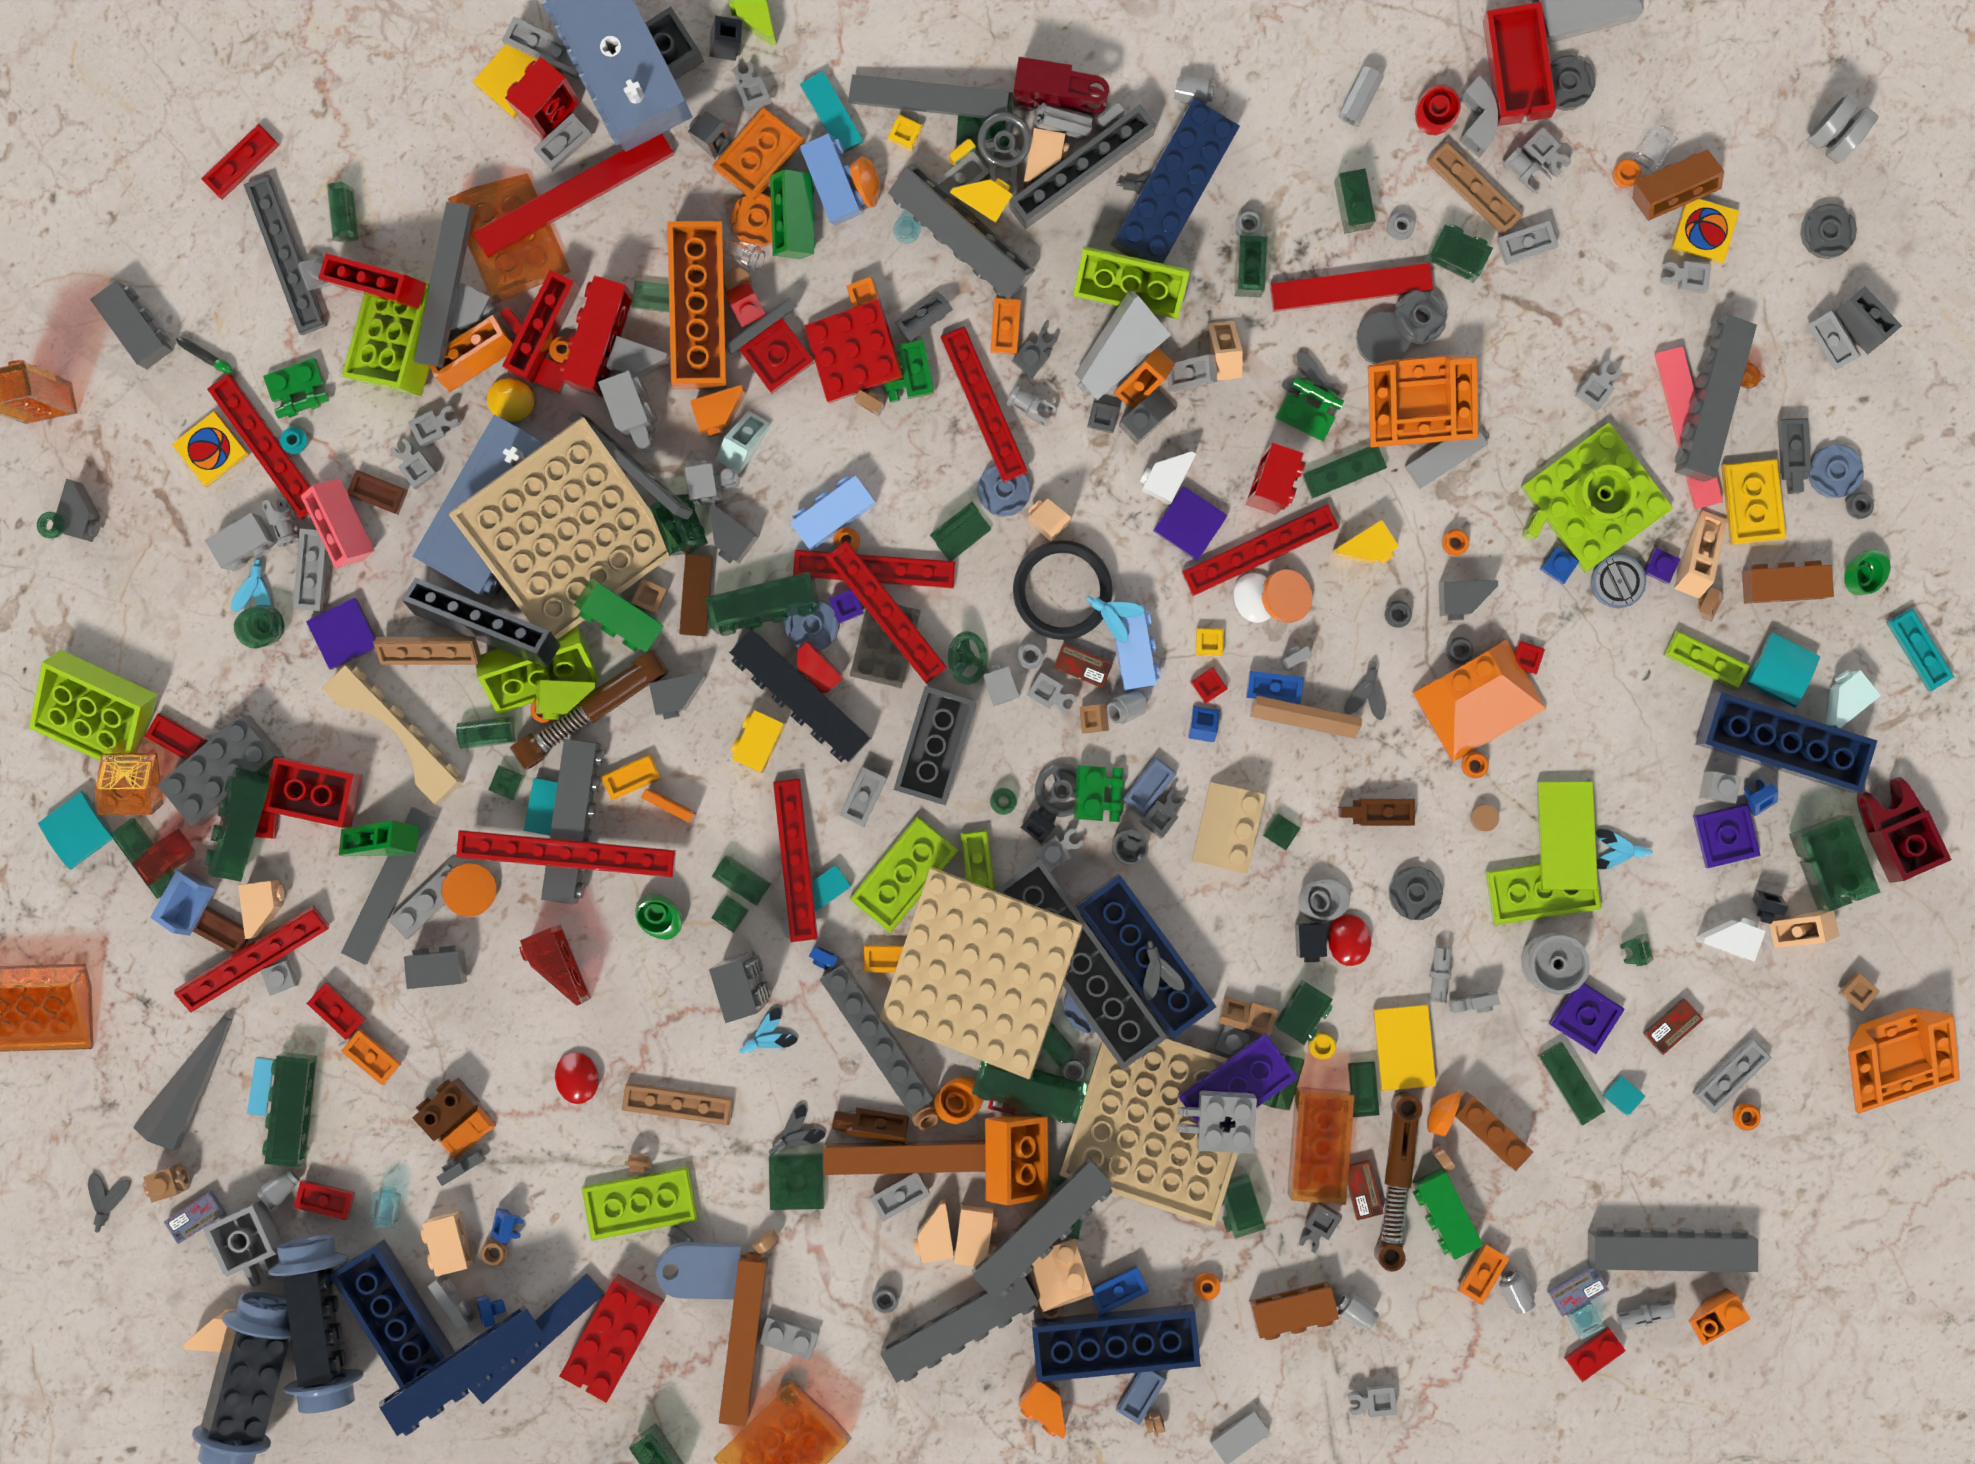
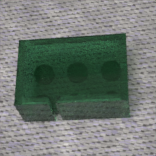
[1789,815,1880,912]

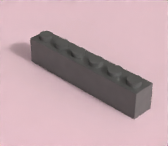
[1009,105,1156,230]
[888,164,1035,300]
[1674,315,1757,482]
[541,739,604,904]
[819,962,934,1115]
[972,1157,1114,1300]
[1588,1227,1758,1272]
[880,1276,1039,1383]

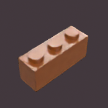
[1632,149,1724,221]
[1742,560,1834,604]
[1455,1092,1534,1172]
[1249,1281,1339,1340]

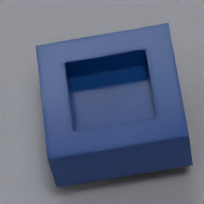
[1540,547,1579,585]
[809,945,840,970]

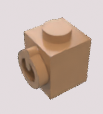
[143,1163,190,1203]

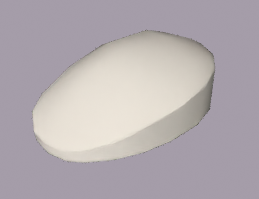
[1234,573,1271,623]

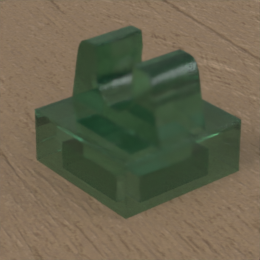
[488,765,525,800]
[711,895,749,933]
[1620,934,1654,966]

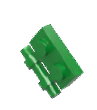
[884,340,934,403]
[263,358,330,419]
[1275,377,1344,442]
[1074,765,1125,822]

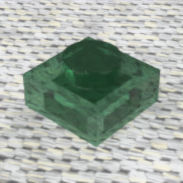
[1262,813,1301,851]

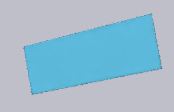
[247,1058,274,1116]

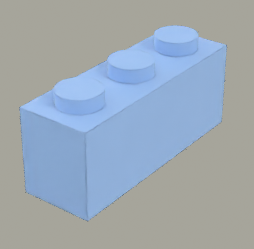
[790,475,876,551]
[1114,605,1160,691]

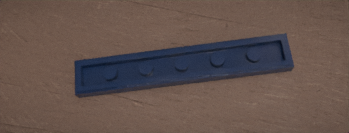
[468,1273,605,1404]

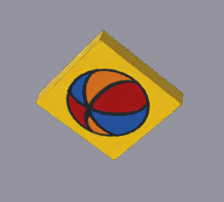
[1670,199,1740,264]
[172,411,250,487]

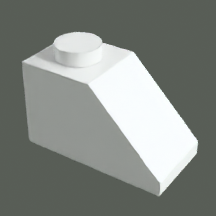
[1140,451,1196,505]
[1695,918,1766,962]

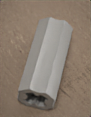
[1338,66,1384,127]
[1035,102,1092,140]

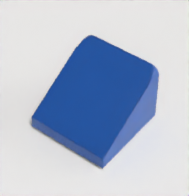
[1188,706,1220,742]

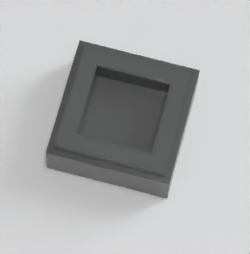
[1087,400,1120,434]

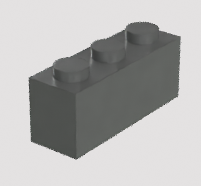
[90,281,173,369]

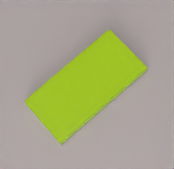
[1537,782,1598,890]
[849,816,959,933]
[1485,863,1602,925]
[581,1166,698,1241]

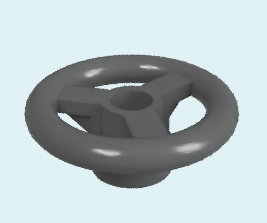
[978,112,1032,168]
[1035,764,1077,817]

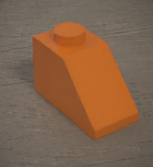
[1114,347,1175,410]
[690,385,746,437]

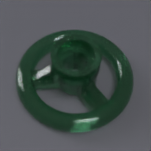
[948,631,988,685]

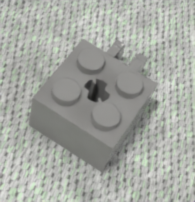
[598,371,657,453]
[1176,1091,1257,1154]
[203,1200,283,1287]

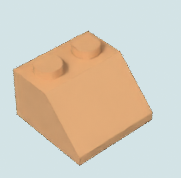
[1030,1239,1094,1313]

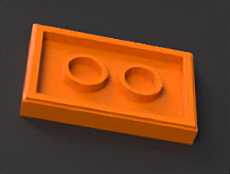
[712,107,805,201]

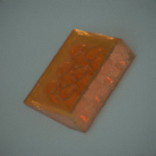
[448,173,571,303]
[0,964,94,1052]
[713,1382,852,1464]

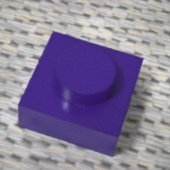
[1644,548,1681,584]
[829,589,864,624]

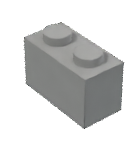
[205,513,276,571]

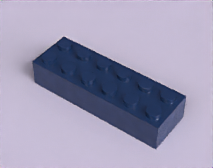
[1110,98,1240,264]
[1695,692,1877,793]
[1075,874,1217,1039]
[329,1239,455,1388]
[1031,1304,1201,1382]
[379,1306,544,1436]

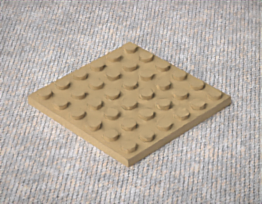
[447,417,679,640]
[880,868,1084,1079]
[1059,1039,1238,1227]

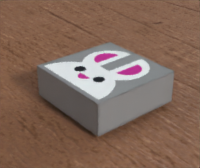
[1097,102,1124,133]

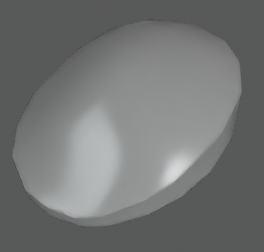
[1298,879,1350,922]

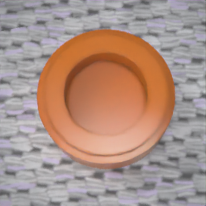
[1612,159,1641,188]

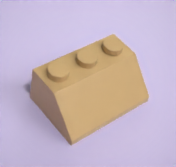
[1192,782,1266,874]

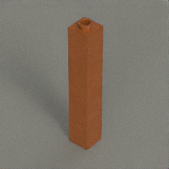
[823,1140,986,1175]
[719,1252,768,1427]

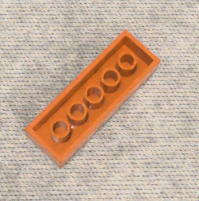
[667,221,727,389]

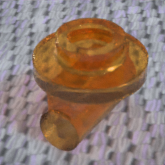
[1741,359,1765,388]

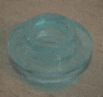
[893,216,920,244]

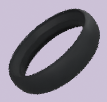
[1013,540,1112,640]

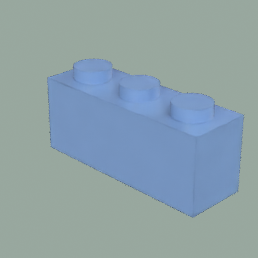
[800,133,865,225]

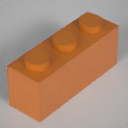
[429,315,513,392]

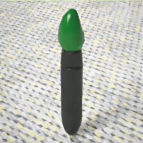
[176,337,233,374]

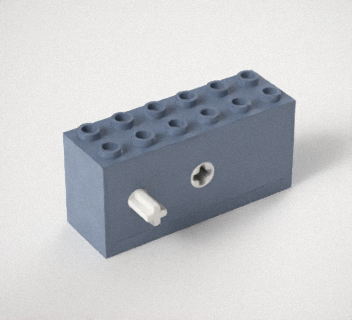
[541,0,693,152]
[412,414,545,599]

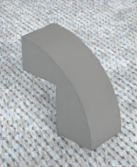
[1460,76,1498,158]

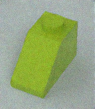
[729,0,776,45]
[535,680,595,720]

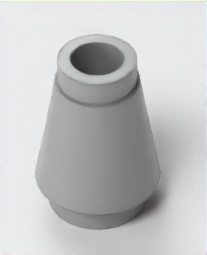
[257,1169,300,1209]

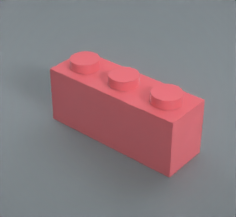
[301,479,374,569]

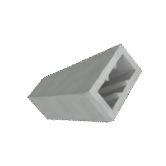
[1531,0,1644,44]
[1075,289,1171,400]

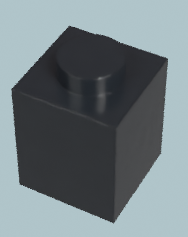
[709,15,742,61]
[1295,922,1327,962]

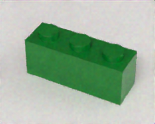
[770,169,816,260]
[574,578,664,653]
[1412,1168,1483,1260]

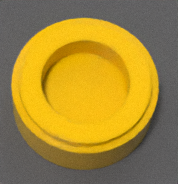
[1308,1032,1336,1060]

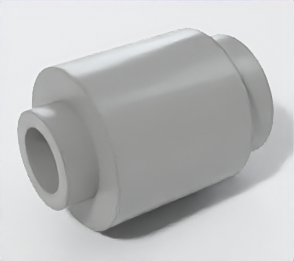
[1174,76,1215,105]
[1107,690,1147,724]
[1499,1270,1536,1314]
[1337,1292,1379,1331]

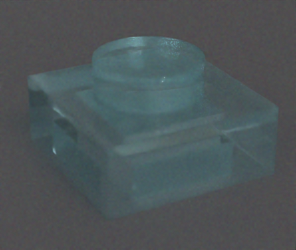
[1567,1302,1605,1340]

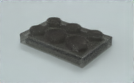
[850,605,921,689]

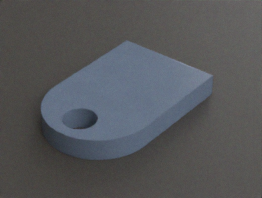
[655,1242,741,1300]

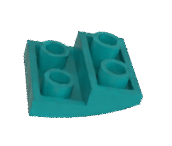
[1747,632,1820,708]
[38,791,114,870]

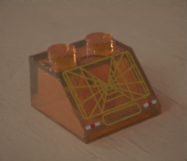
[94,753,163,815]

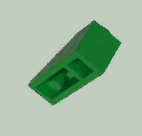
[339,820,419,856]

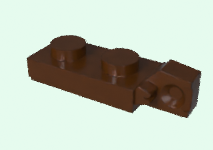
[1338,799,1415,826]
[832,1108,909,1144]

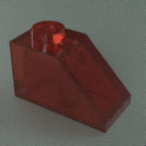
[131,828,195,887]

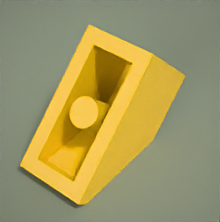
[950,178,1013,223]
[1332,520,1399,564]

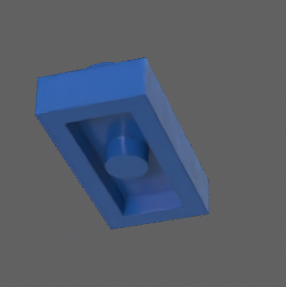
[1246,671,1304,704]
[1091,1265,1149,1316]

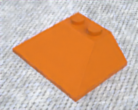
[1367,355,1478,448]
[1412,639,1547,762]
[1847,1008,1960,1114]

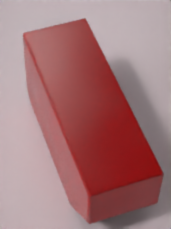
[797,639,843,693]

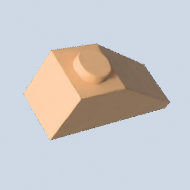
[1674,510,1727,599]

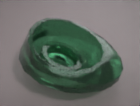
[234,605,285,649]

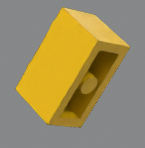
[730,710,786,773]

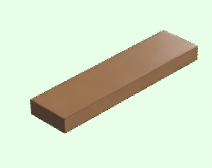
[1426,141,1523,236]
[373,636,482,665]
[1250,696,1362,739]
[622,1082,733,1125]

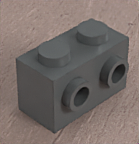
[1835,286,1902,355]
[404,945,467,989]

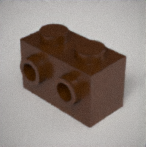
[412,1078,480,1142]

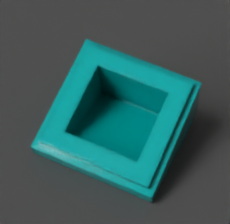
[1603,1076,1645,1116]

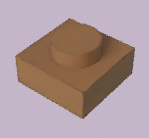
[854,390,884,417]
[631,579,668,614]
[1697,587,1723,622]
[1079,704,1109,734]
[1838,972,1880,1011]
[1218,996,1251,1030]
[1245,1002,1278,1036]

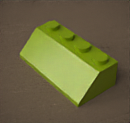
[1073,246,1190,319]
[476,624,599,714]

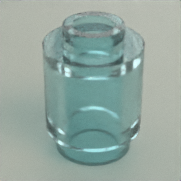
[370,1187,401,1229]

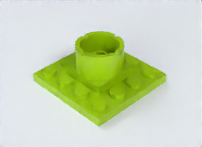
[1521,422,1673,573]

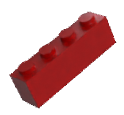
[318,253,427,309]
[502,270,580,384]

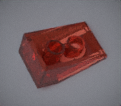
[519,924,591,1006]

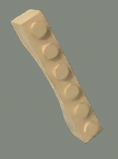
[322,665,464,804]

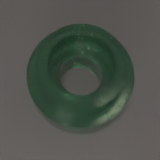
[37,511,66,539]
[990,788,1017,815]

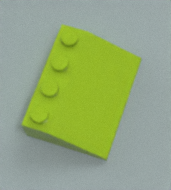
[341,283,430,397]
[29,650,158,772]

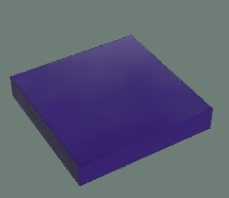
[1153,486,1228,561]
[306,598,376,670]
[1693,803,1761,868]
[1549,983,1625,1054]

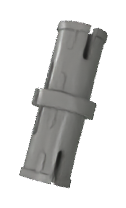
[1429,947,1452,1003]
[1616,1300,1675,1331]

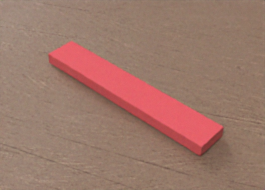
[1655,347,1723,510]

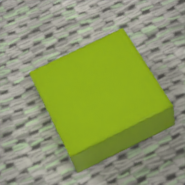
[1522,510,1549,541]

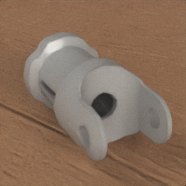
[1502,146,1552,194]
[1006,384,1057,426]
[262,498,299,547]

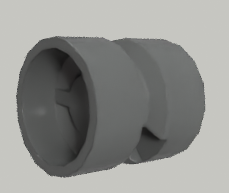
[1111,829,1149,865]

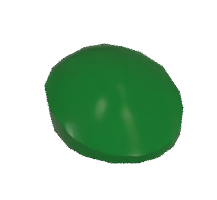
[1844,549,1891,596]
[635,893,683,940]

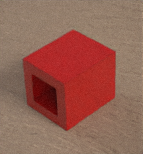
[724,281,765,327]

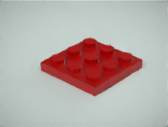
[804,299,904,403]

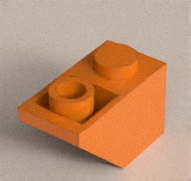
[1688,1288,1751,1346]
[1019,1374,1066,1439]

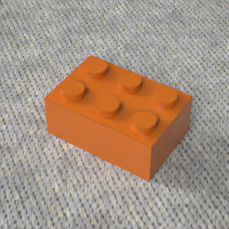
[985,1113,1048,1206]

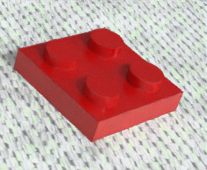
[739,318,815,394]

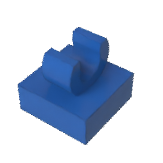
[1744,779,1778,816]
[490,1208,524,1243]
[475,1294,506,1328]

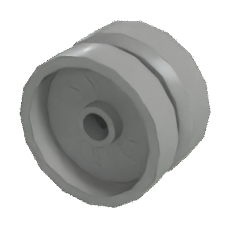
[1806,92,1879,164]
[1521,932,1590,995]

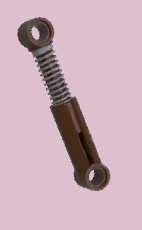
[510,649,669,771]
[1374,1092,1423,1272]

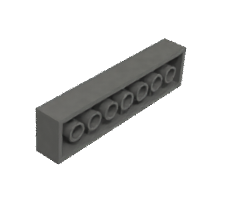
[996,859,1167,1070]

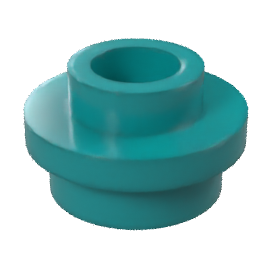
[280,427,308,454]

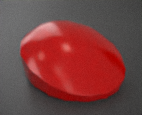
[1415,84,1461,135]
[1328,914,1371,966]
[555,1052,599,1104]

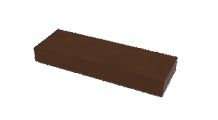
[679,554,713,637]

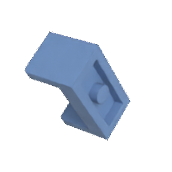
[150,870,216,936]

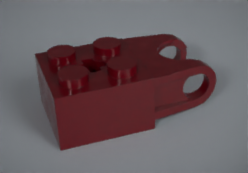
[1013,57,1109,116]
[1857,777,1952,883]

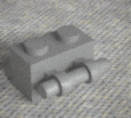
[685,460,740,506]

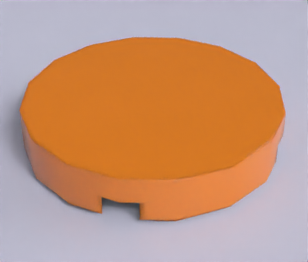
[730,193,772,247]
[1262,569,1312,624]
[441,863,497,917]

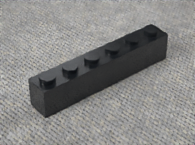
[402,577,561,668]
[729,629,871,763]

